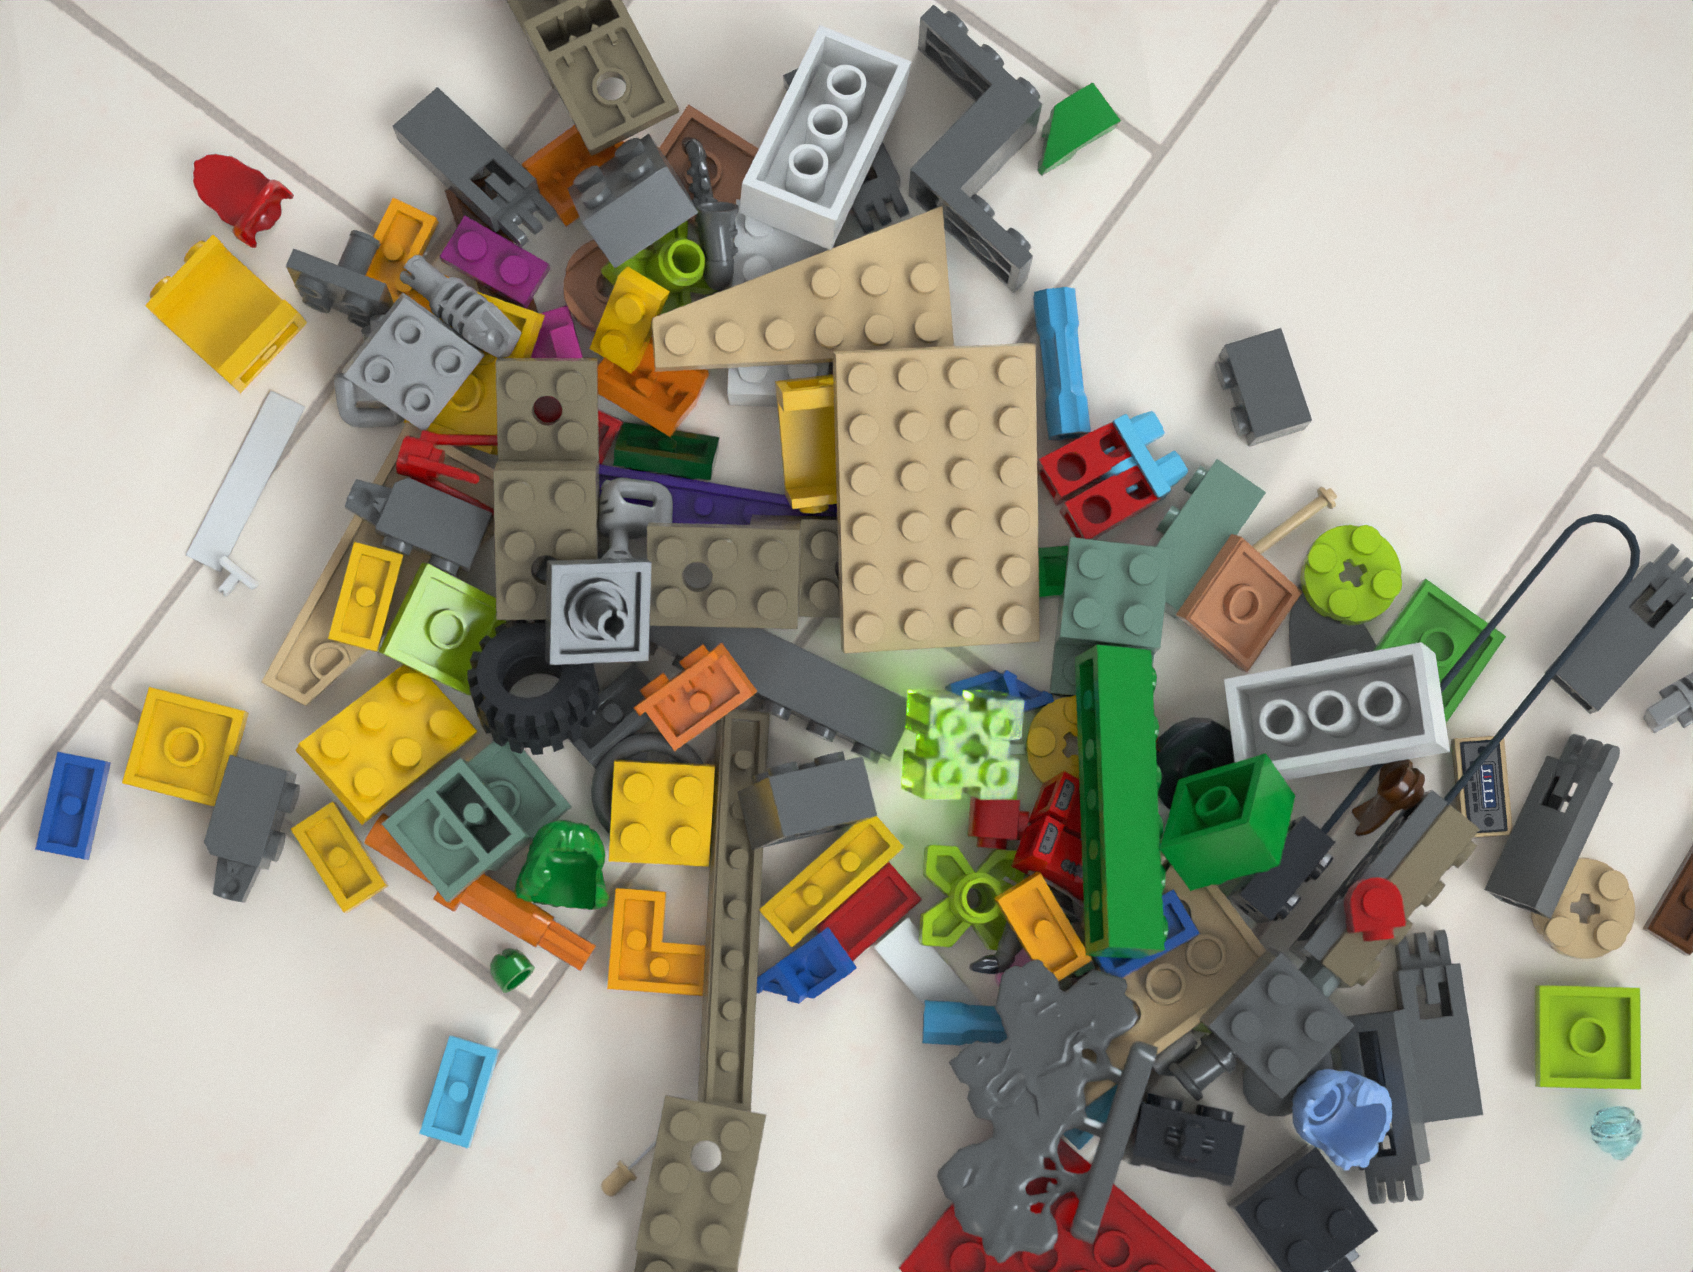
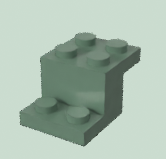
[1049,537,1171,697]
[382,741,572,902]

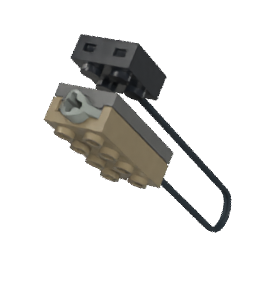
[1227,514,1640,998]

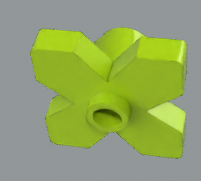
[601,221,719,315]
[918,845,1025,950]

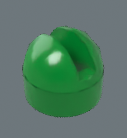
[490,948,535,993]

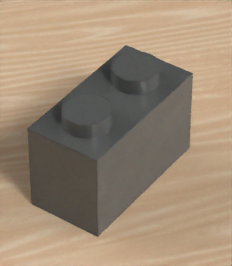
[1215,328,1312,447]

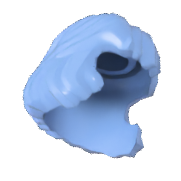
[1292,1069,1392,1171]

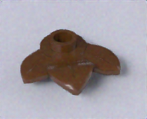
[1352,759,1425,836]

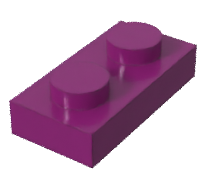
[439,216,551,308]

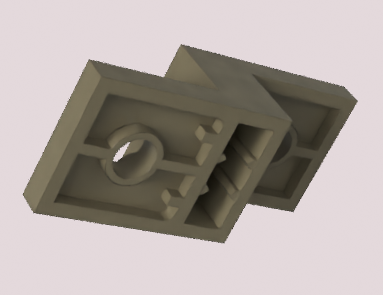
[506,0,679,156]
[493,358,600,620]
[647,515,840,629]
[634,1095,767,1272]

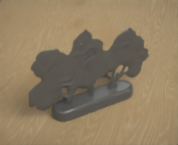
[937,960,1158,1263]

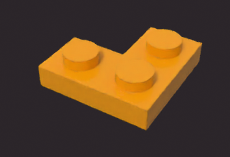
[366,198,450,315]
[607,888,705,996]

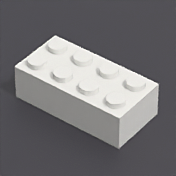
[739,25,911,250]
[727,199,834,407]
[1224,642,1450,780]

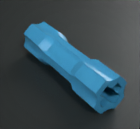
[1033,287,1091,441]
[922,1000,1007,1046]

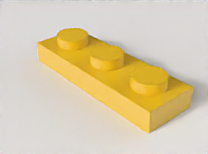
[759,816,904,948]

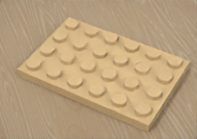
[833,343,1040,654]

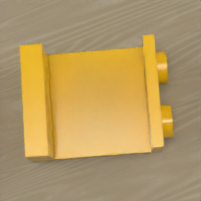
[145,234,307,394]
[775,374,837,513]

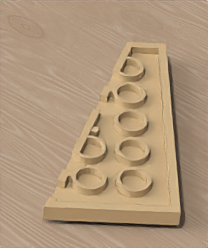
[651,206,954,372]
[261,422,495,707]

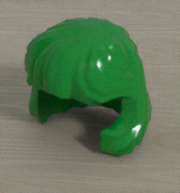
[514,820,610,910]

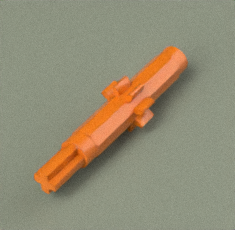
[364,813,596,971]

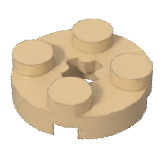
[1531,858,1635,959]

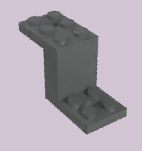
[908,4,1042,293]

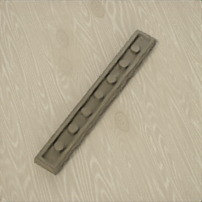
[698,709,770,1111]

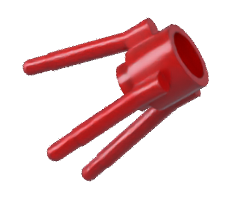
[396,430,498,516]

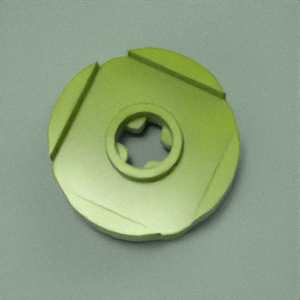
[1300,525,1402,625]

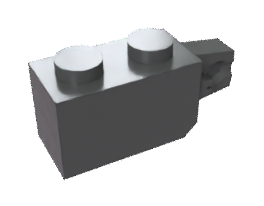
[345,478,492,576]
[204,755,300,903]

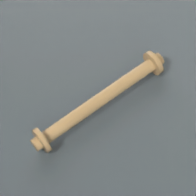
[1252,486,1337,554]

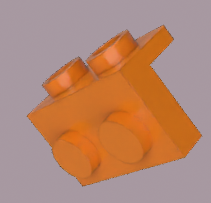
[522,125,624,227]
[598,337,709,437]
[634,642,757,751]

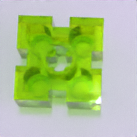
[901,689,1024,800]

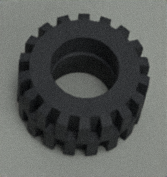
[467,620,600,755]

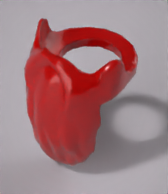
[193,154,294,248]

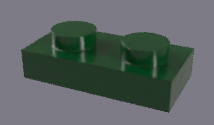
[613,422,720,481]

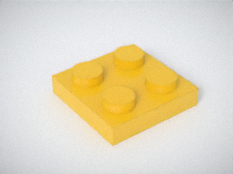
[122,687,249,807]
[608,759,715,867]

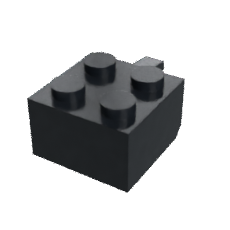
[1122,1093,1245,1187]
[1227,1144,1378,1272]

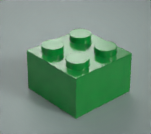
[1159,753,1296,891]

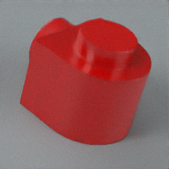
[967,796,1029,850]
[1344,877,1406,942]

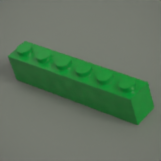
[1075,645,1168,959]

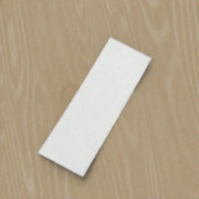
[874,918,982,1050]

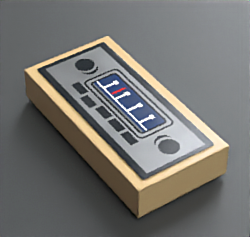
[1451,736,1513,838]

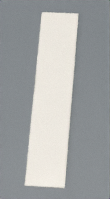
[186,390,305,572]

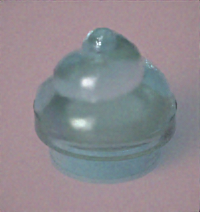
[1590,1106,1643,1161]

